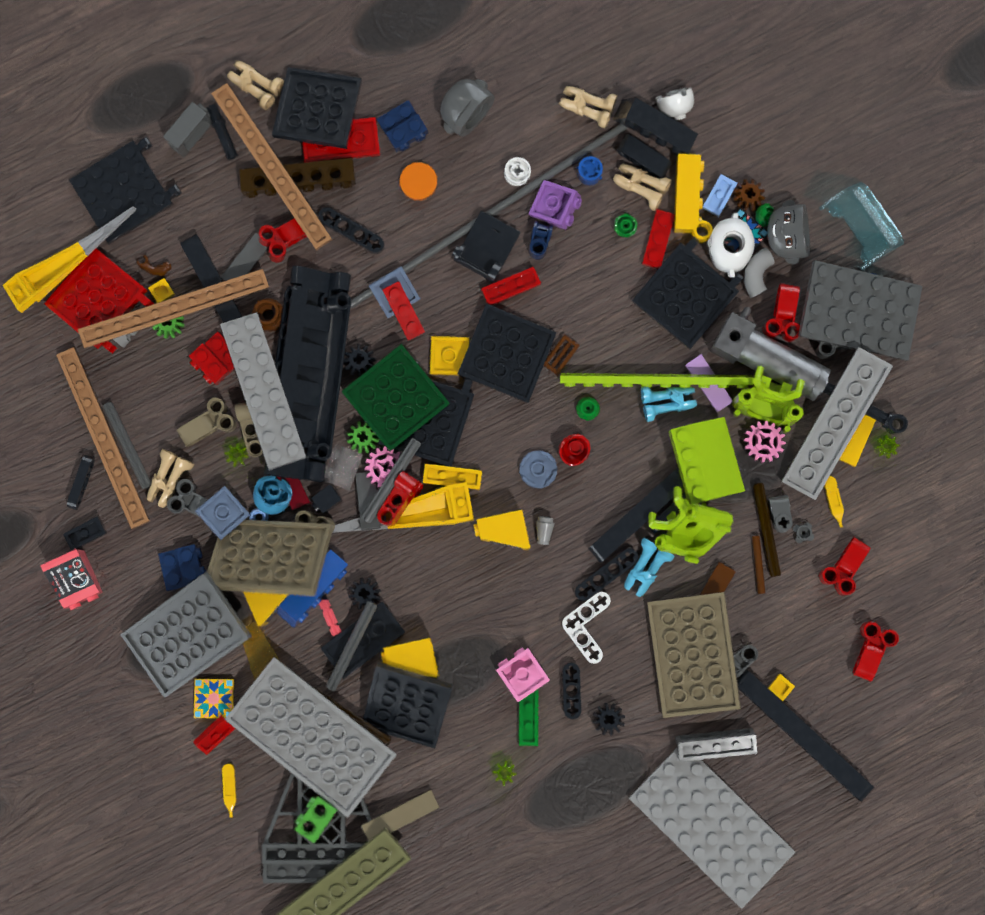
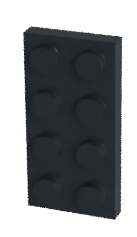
[320,601,406,679]

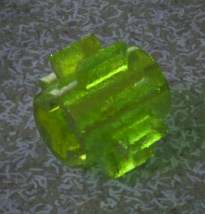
[874,434,900,459]
[224,443,249,467]
[493,760,517,785]

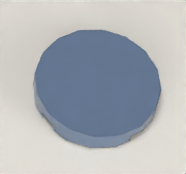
[519,450,557,489]

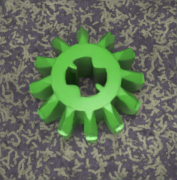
[152,316,185,339]
[347,421,379,454]

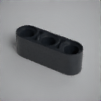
[616,134,672,179]

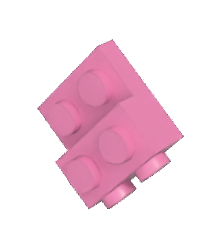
[496,647,550,702]

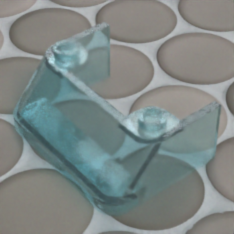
[819,182,904,270]

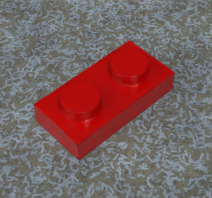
[193,715,235,755]

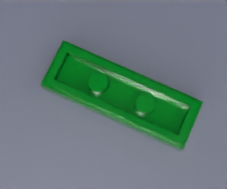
[519,688,539,746]

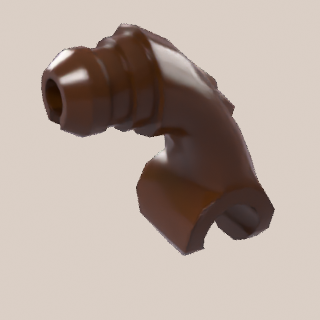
[136,255,172,276]

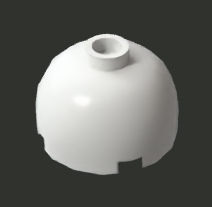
[655,87,694,120]

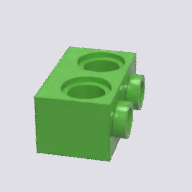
[295,795,338,843]

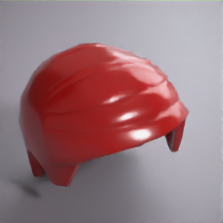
[558,434,591,466]

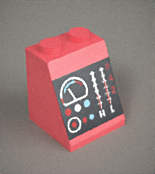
[40,549,103,610]

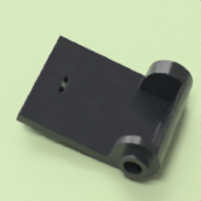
[452,210,521,283]

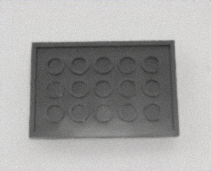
[798,260,923,361]
[120,572,252,698]

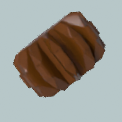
[733,179,765,211]

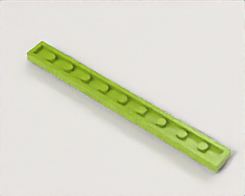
[560,373,753,388]

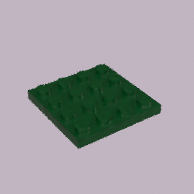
[341,344,450,452]

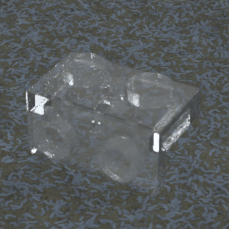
[324,445,363,491]

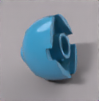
[253,476,293,515]

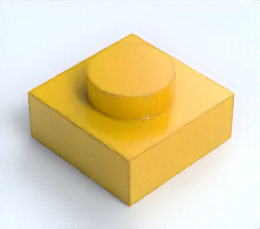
[148,278,175,303]
[768,674,795,701]

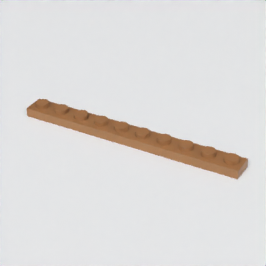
[211,83,332,250]
[78,269,269,348]
[56,347,150,529]

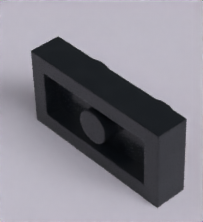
[63,516,107,551]

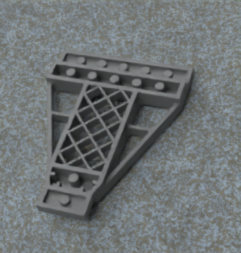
[262,773,372,883]

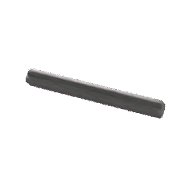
[102,402,151,489]
[361,438,421,523]
[326,602,377,691]

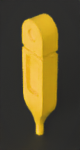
[824,476,844,528]
[222,763,237,818]

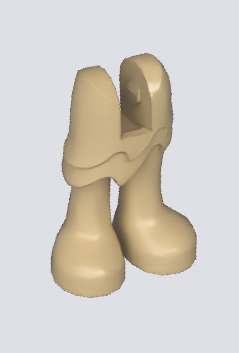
[227,61,284,110]
[559,86,617,129]
[613,164,672,211]
[147,449,195,508]

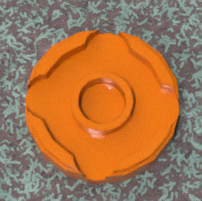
[400,162,437,201]

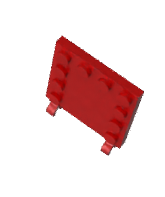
[44,249,154,354]

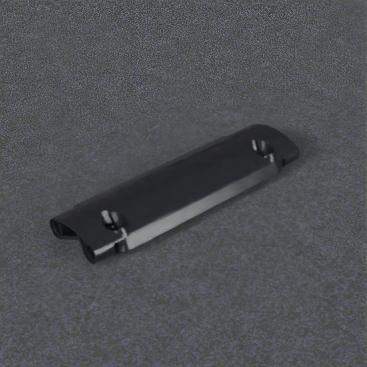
[264,266,351,482]

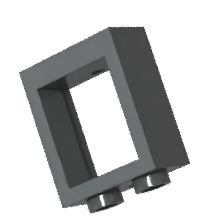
[163,102,212,158]

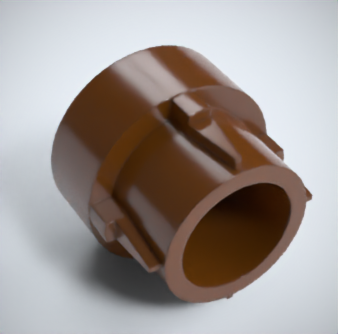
[252,298,283,332]

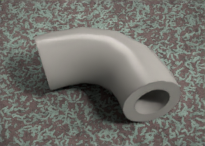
[744,248,775,299]

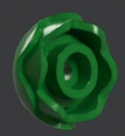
[755,203,774,227]
[614,214,637,237]
[576,397,600,421]

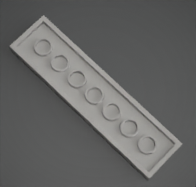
[220,313,306,470]
[781,347,893,500]

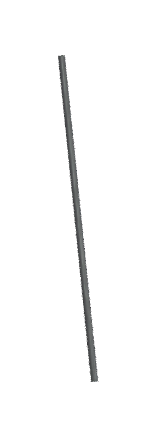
[351,124,628,309]

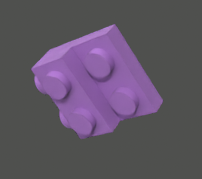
[529,180,582,230]

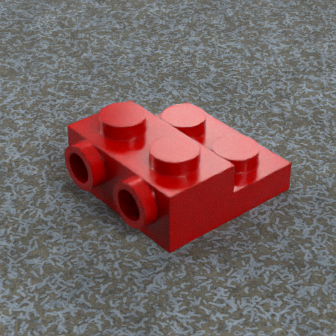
[189,332,235,386]

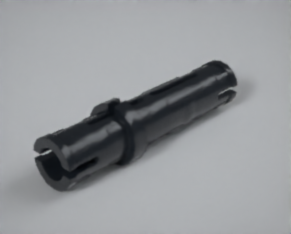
[206,104,239,161]

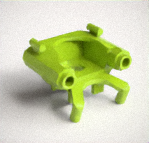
[732,366,805,433]
[648,486,733,564]

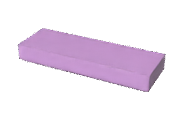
[685,355,733,412]

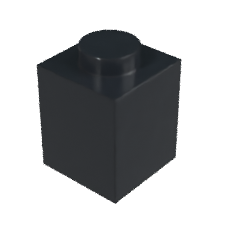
[311,484,343,515]

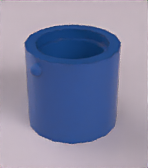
[577,156,603,186]

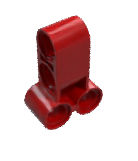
[258,218,307,263]
[762,283,800,342]
[377,471,424,527]
[819,537,871,596]
[852,621,899,682]

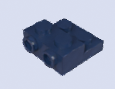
[376,100,428,152]
[158,544,206,591]

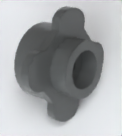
[793,522,814,543]

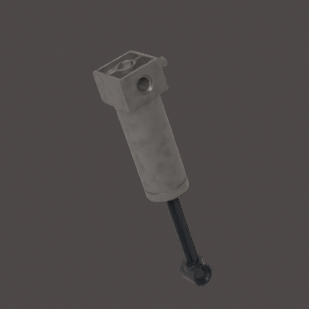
[710,307,908,435]

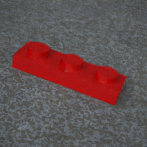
[642,209,675,269]
[481,266,541,306]
[382,281,425,341]

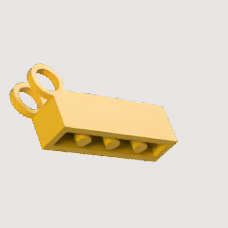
[674,154,713,243]

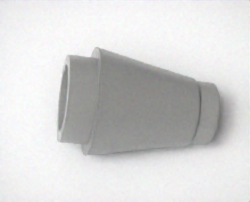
[536,516,555,545]

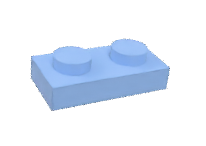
[702,174,737,217]

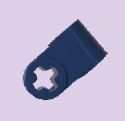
[529,221,554,260]

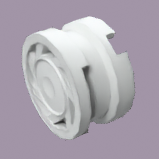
[504,157,531,186]

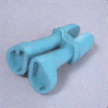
[641,387,697,422]
[624,538,675,597]

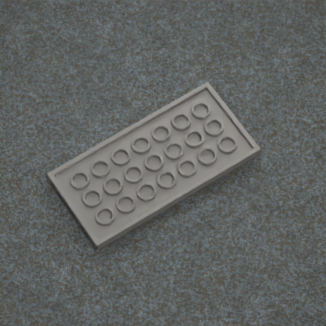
[225,657,397,817]
[629,746,795,909]

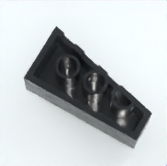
[612,97,698,155]

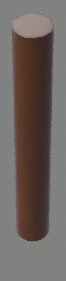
[752,536,765,594]

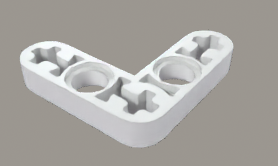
[562,592,611,663]

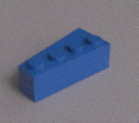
[277,549,348,628]

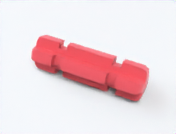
[319,599,341,636]

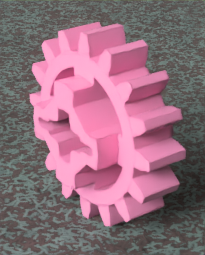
[743,421,786,463]
[364,447,407,488]

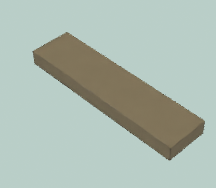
[361,790,440,841]

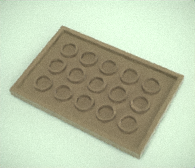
[207,520,333,596]
[647,592,741,718]

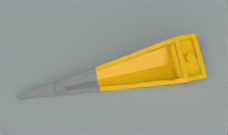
[2,207,136,313]
[332,482,474,533]

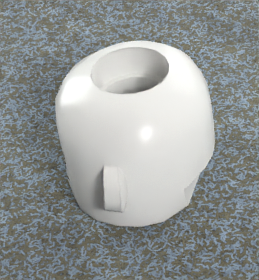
[707,213,755,277]

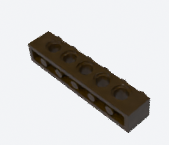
[239,158,356,198]

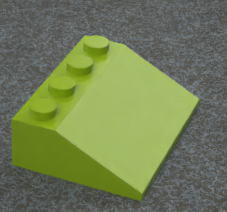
[669,417,745,505]

